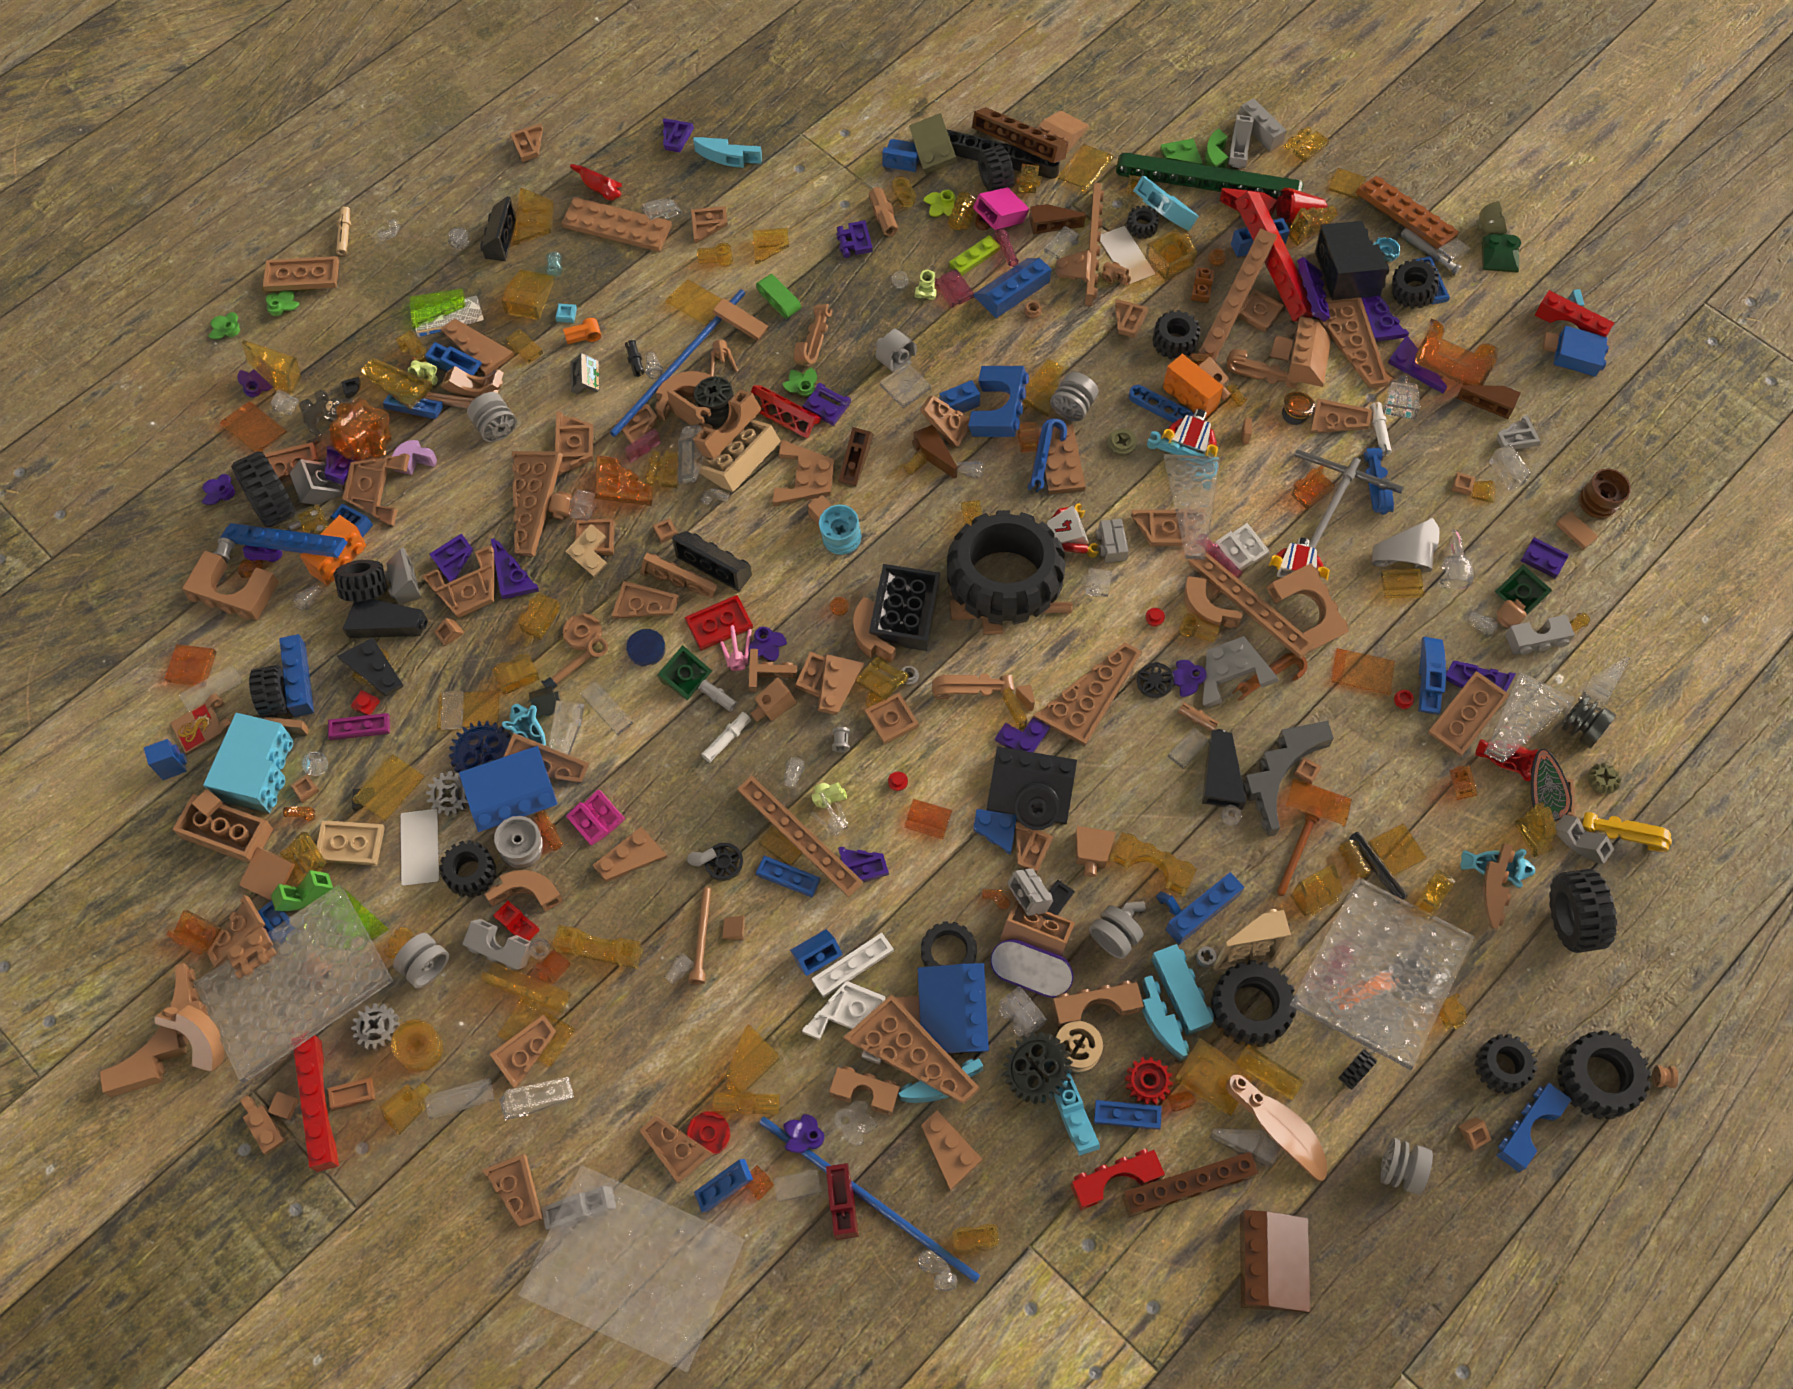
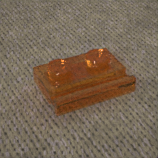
[904,799,952,839]

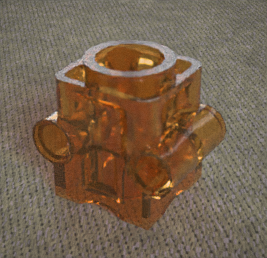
[329,397,392,461]

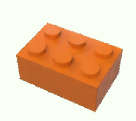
[1163,354,1224,418]
[300,515,367,586]

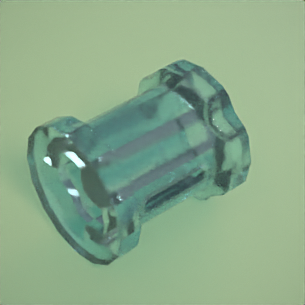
[546,252,562,276]

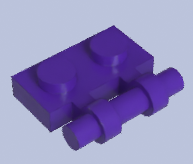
[836,220,873,258]

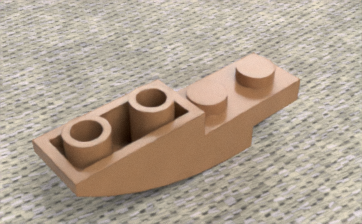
[1483,843,1515,929]

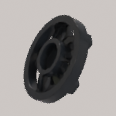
[1137,662,1174,698]
[705,843,743,881]

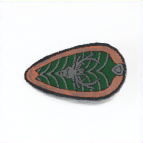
[1530,749,1572,821]

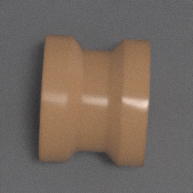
[1652,1065,1678,1088]

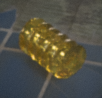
[948,192,977,230]

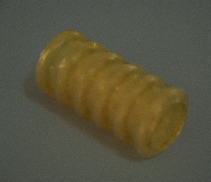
[1338,840,1371,880]

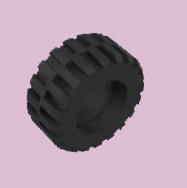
[231,451,296,528]
[1549,869,1617,953]
[1211,960,1297,1047]
[1557,1030,1651,1119]

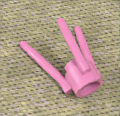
[720,625,752,671]

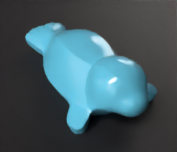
[502,704,546,745]
[1460,849,1535,888]

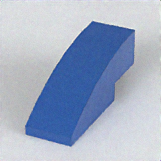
[425,342,482,375]

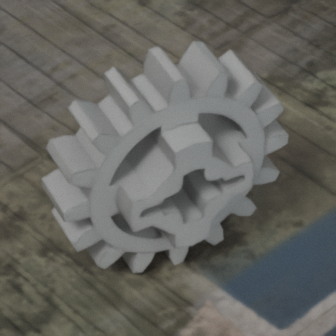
[426,771,468,816]
[351,1003,401,1051]

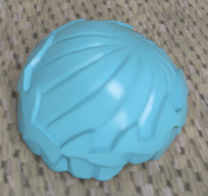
[1373,237,1400,262]

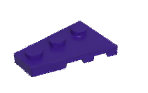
[1362,296,1409,342]
[1446,660,1516,691]

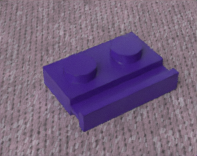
[1521,537,1569,579]

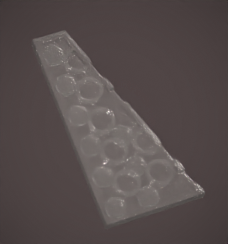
[1163,454,1220,560]
[1484,672,1576,763]

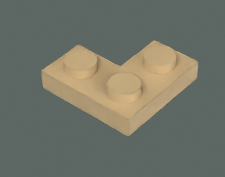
[565,524,607,578]

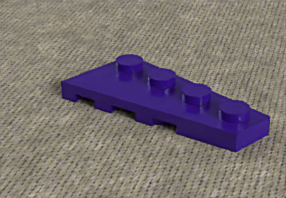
[1297,257,1330,322]

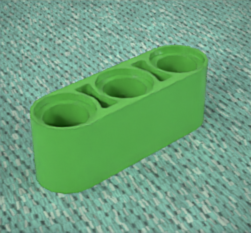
[756,274,802,319]

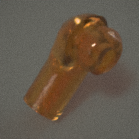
[283,807,316,821]

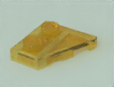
[753,228,789,264]

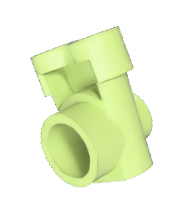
[914,270,936,300]
[408,360,438,386]
[812,782,847,808]

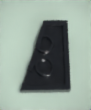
[337,637,403,696]

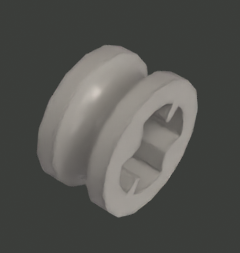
[1196,946,1216,968]

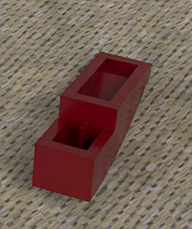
[826,1163,859,1240]

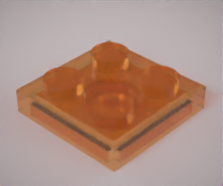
[165,644,217,687]

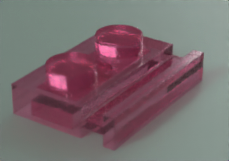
[935,269,974,308]

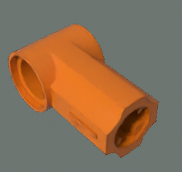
[563,318,601,345]

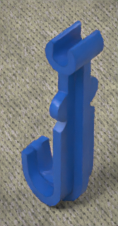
[1027,419,1067,492]
[1364,448,1394,515]

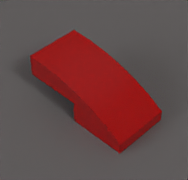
[493,901,540,941]

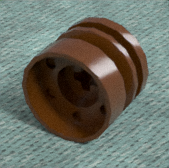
[1579,468,1631,519]

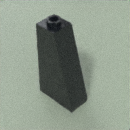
[342,599,428,638]
[1202,729,1246,810]

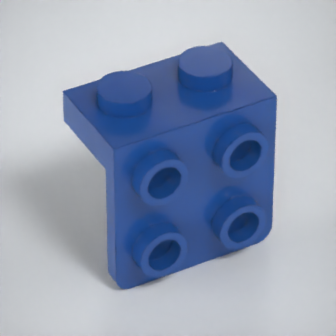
[882,139,919,172]

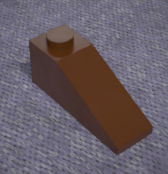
[1029,204,1086,234]
[1457,385,1521,419]
[912,425,958,479]
[838,427,874,486]

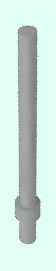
[1308,457,1360,548]

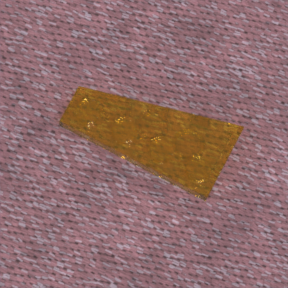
[361,358,433,410]

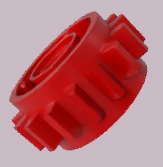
[1124,1057,1173,1105]

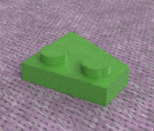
[1160,139,1203,165]

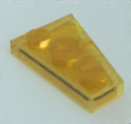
[1022,358,1063,417]

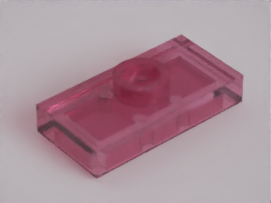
[625,429,661,463]

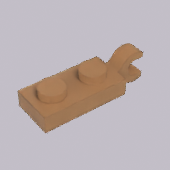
[240,1095,285,1155]

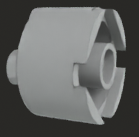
[875,328,917,373]

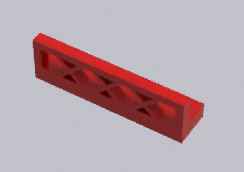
[751,385,822,438]

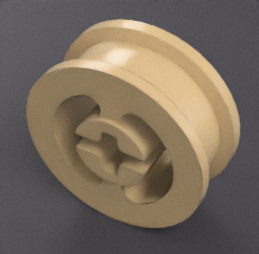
[1056,1021,1103,1073]

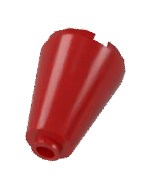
[1276,188,1328,224]

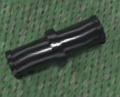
[625,340,645,377]

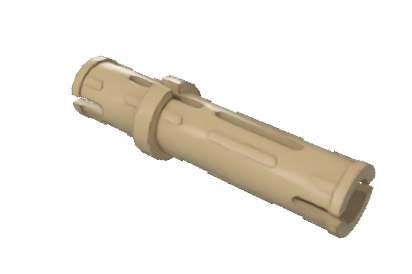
[336,207,351,256]

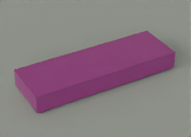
[328,713,390,741]

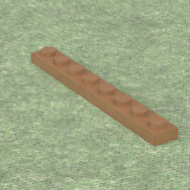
[1085,183,1104,306]
[1198,228,1277,361]
[1188,549,1315,659]
[737,775,863,898]

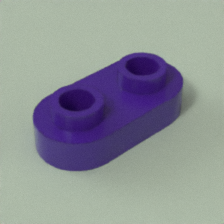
[243,545,283,562]

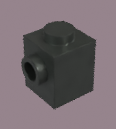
[529,686,561,717]

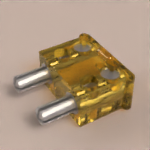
[288,505,329,535]

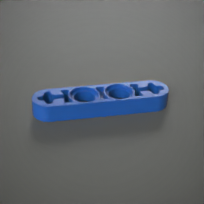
[1129,385,1194,423]

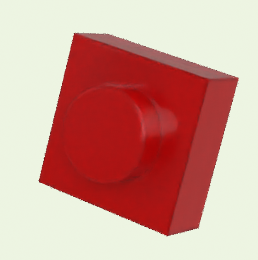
[351,690,380,715]

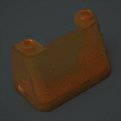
[1415,318,1498,385]

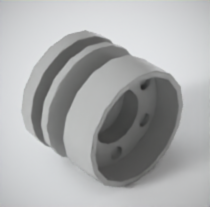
[1050,372,1099,422]
[467,392,517,442]
[1380,1137,1433,1195]

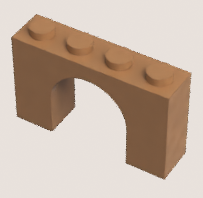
[182,551,279,620]
[1266,563,1349,653]

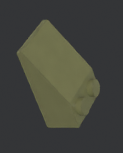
[909,113,958,174]

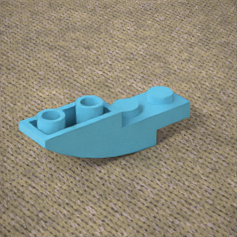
[693,137,762,168]
[1133,176,1199,231]
[1142,976,1189,1061]
[899,1058,983,1103]
[1048,1073,1100,1156]

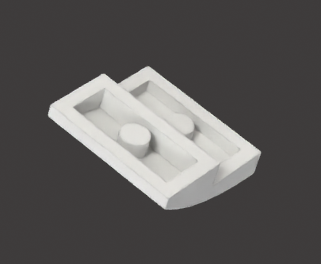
[1215,523,1270,571]

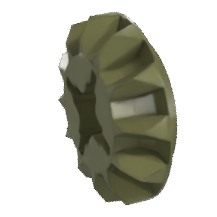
[1107,429,1137,456]
[1588,763,1622,794]

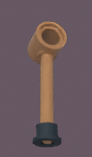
[541,637,608,689]

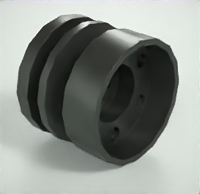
[694,376,734,427]
[1561,695,1617,749]

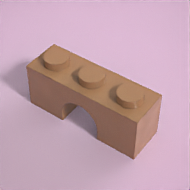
[829,1066,900,1116]

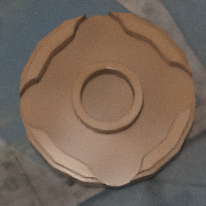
[563,613,602,651]

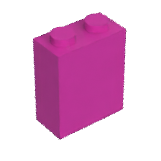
[973,187,1030,230]

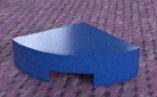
[1156,891,1182,915]

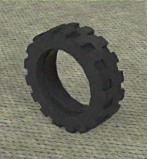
[921,921,977,967]

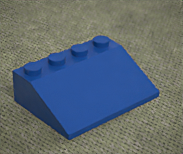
[459,745,558,832]
[918,963,989,1054]

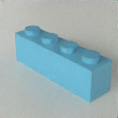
[1151,944,1214,1036]

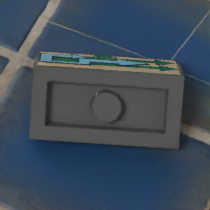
[570,353,600,394]

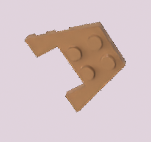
[773,440,835,506]
[342,453,410,526]
[422,545,494,618]

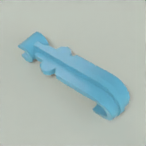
[1147,431,1218,483]

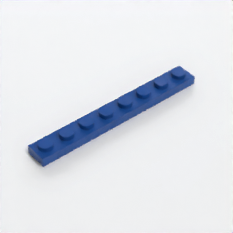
[220,523,347,558]

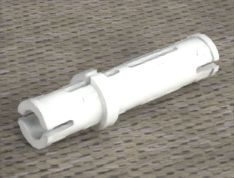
[1370,402,1392,456]
[701,712,751,763]

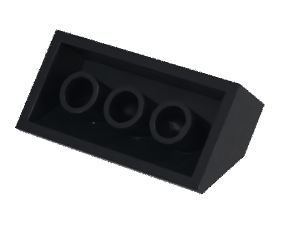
[672,531,752,592]

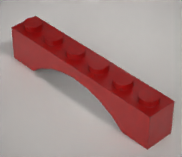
[292,1034,339,1172]

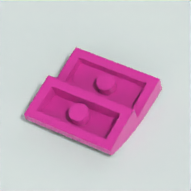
[566,789,625,845]

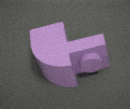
[392,440,437,475]

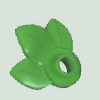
[266,290,300,316]
[208,312,240,339]
[783,367,817,397]

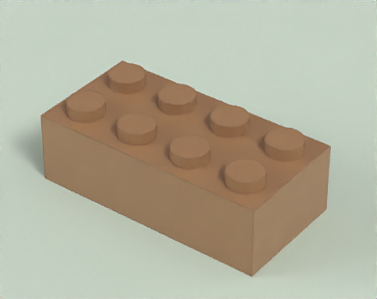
[173,794,273,863]

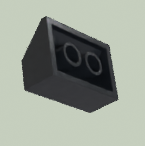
[480,196,517,261]

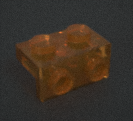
[1291,465,1335,510]
[167,910,222,954]

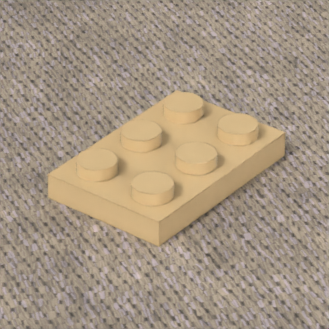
[314,820,385,866]

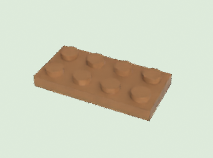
[263,256,339,291]
[1036,424,1086,495]
[1428,671,1510,757]

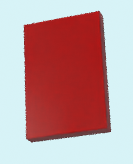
[684,595,753,651]

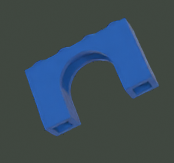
[968,366,1029,437]

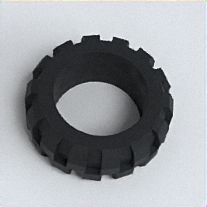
[947,510,1066,625]

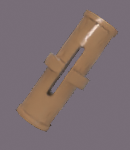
[1178,702,1219,731]

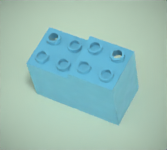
[203,713,293,813]

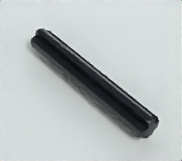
[1349,831,1408,902]

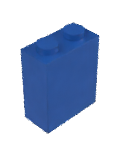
[1553,326,1609,377]

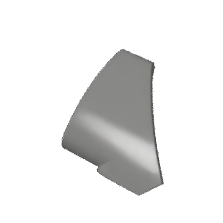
[1372,518,1439,573]

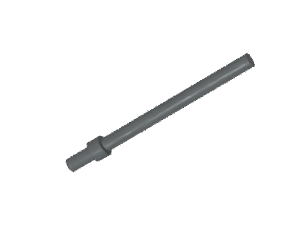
[1295,449,1404,494]

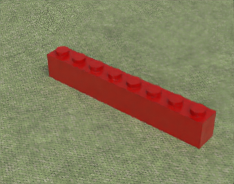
[1234,191,1314,322]

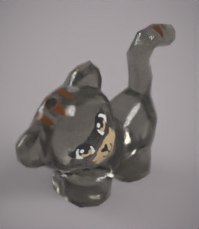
[299,390,354,446]

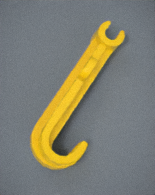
[1582,812,1672,852]

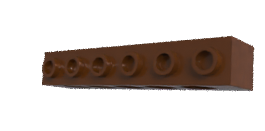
[972,107,1069,163]
[1122,1152,1259,1218]

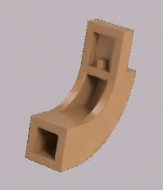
[441,366,504,398]
[655,371,710,421]
[1184,576,1242,631]
[853,597,896,663]
[485,870,563,912]
[155,1005,224,1072]

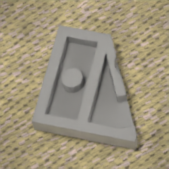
[1496,415,1540,451]

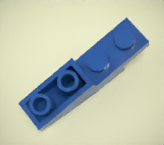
[1418,637,1446,715]

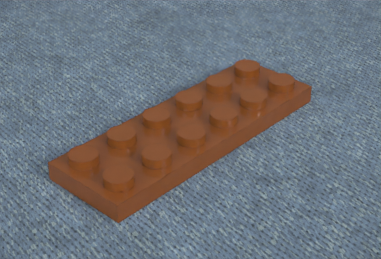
[1356,176,1459,250]

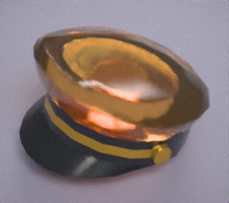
[1282,392,1316,425]

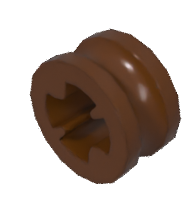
[975,214,990,231]

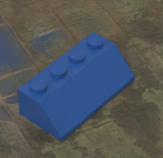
[973,258,1051,318]

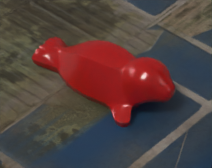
[570,164,622,201]
[1475,739,1538,781]

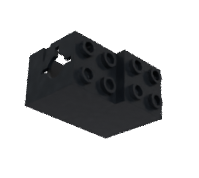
[1315,221,1389,300]

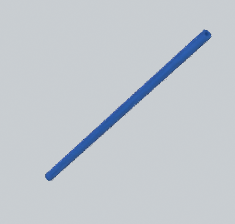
[610,289,745,437]
[759,1116,981,1283]

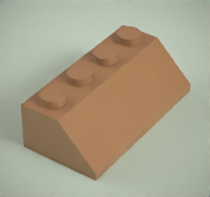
[1287,317,1331,387]

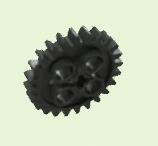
[1003,1032,1073,1104]

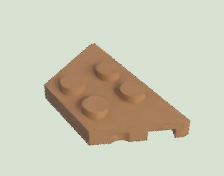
[555,411,594,476]
[1131,510,1205,546]

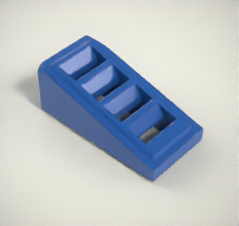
[330,503,373,537]

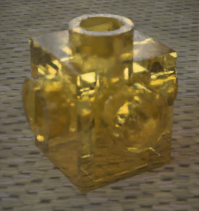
[1016,164,1041,194]

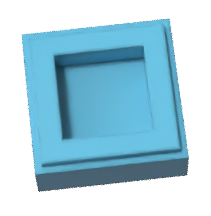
[556,303,577,323]

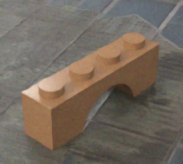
[693,390,761,459]
[1052,981,1144,1029]

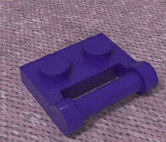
[803,382,851,426]

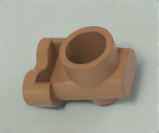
[1101,262,1131,286]

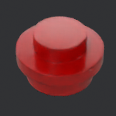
[1145,608,1165,627]
[1394,690,1414,709]
[888,771,908,791]

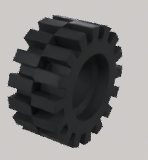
[1127,205,1159,239]
[1338,1049,1377,1090]

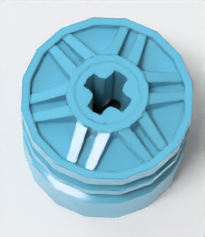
[819,504,862,555]

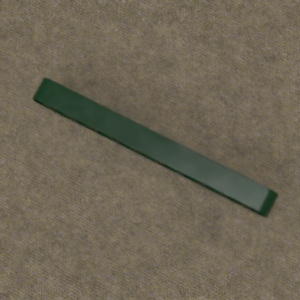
[1116,153,1304,200]

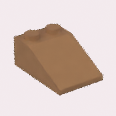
[1036,111,1089,154]

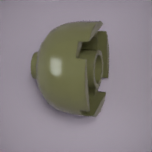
[1476,201,1507,236]

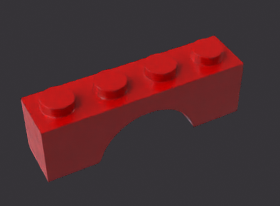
[1535,290,1615,337]
[1070,1149,1165,1211]

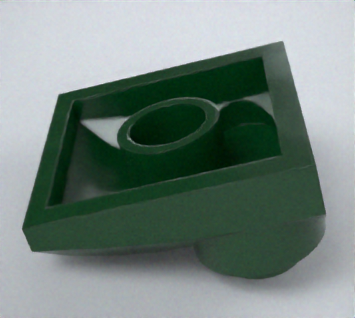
[1481,233,1521,272]
[1495,564,1552,615]
[656,645,712,700]

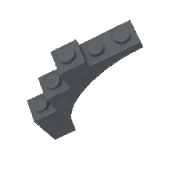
[1243,721,1334,837]

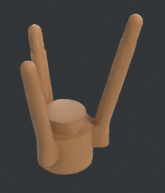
[710,340,738,377]

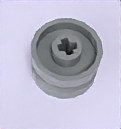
[494,816,544,868]
[1089,905,1144,959]
[393,933,449,988]

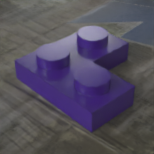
[995,717,1050,752]

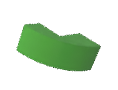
[1205,128,1229,168]
[271,870,333,911]

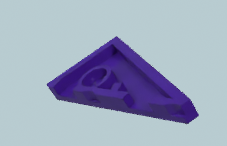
[1388,336,1447,394]
[491,538,539,599]

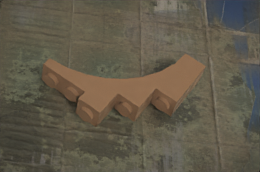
[100,963,211,1097]

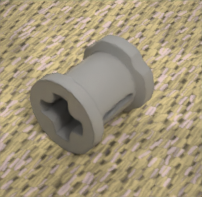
[213,538,236,563]
[832,727,850,752]

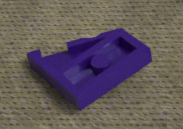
[838,847,889,882]

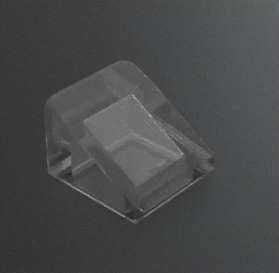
[271,389,299,415]

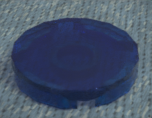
[626,629,666,666]

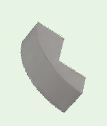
[1553,815,1614,864]

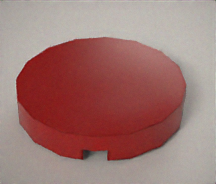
[686,1111,731,1156]

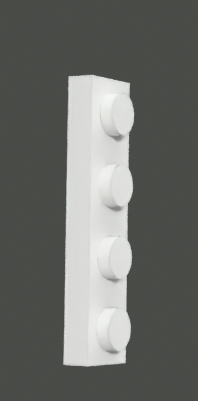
[812,933,894,998]

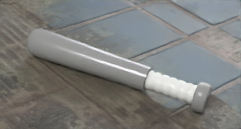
[1401,228,1462,275]

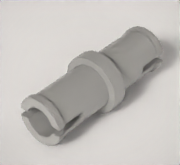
[698,680,737,712]

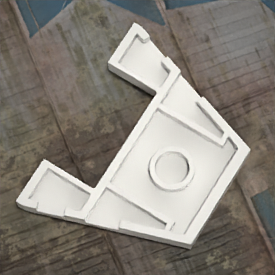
[802,981,885,1065]

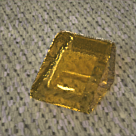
[1126,175,1141,194]
[1472,480,1496,503]

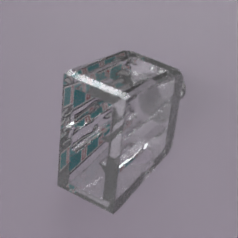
[1382,375,1420,419]

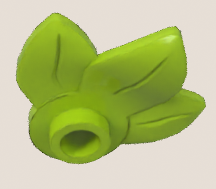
[923,190,956,217]

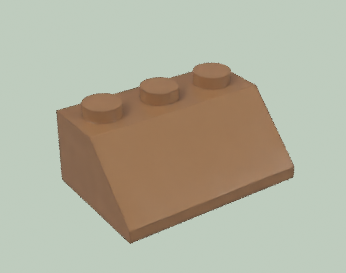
[1000,900,1075,956]

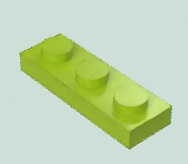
[949,235,1001,277]

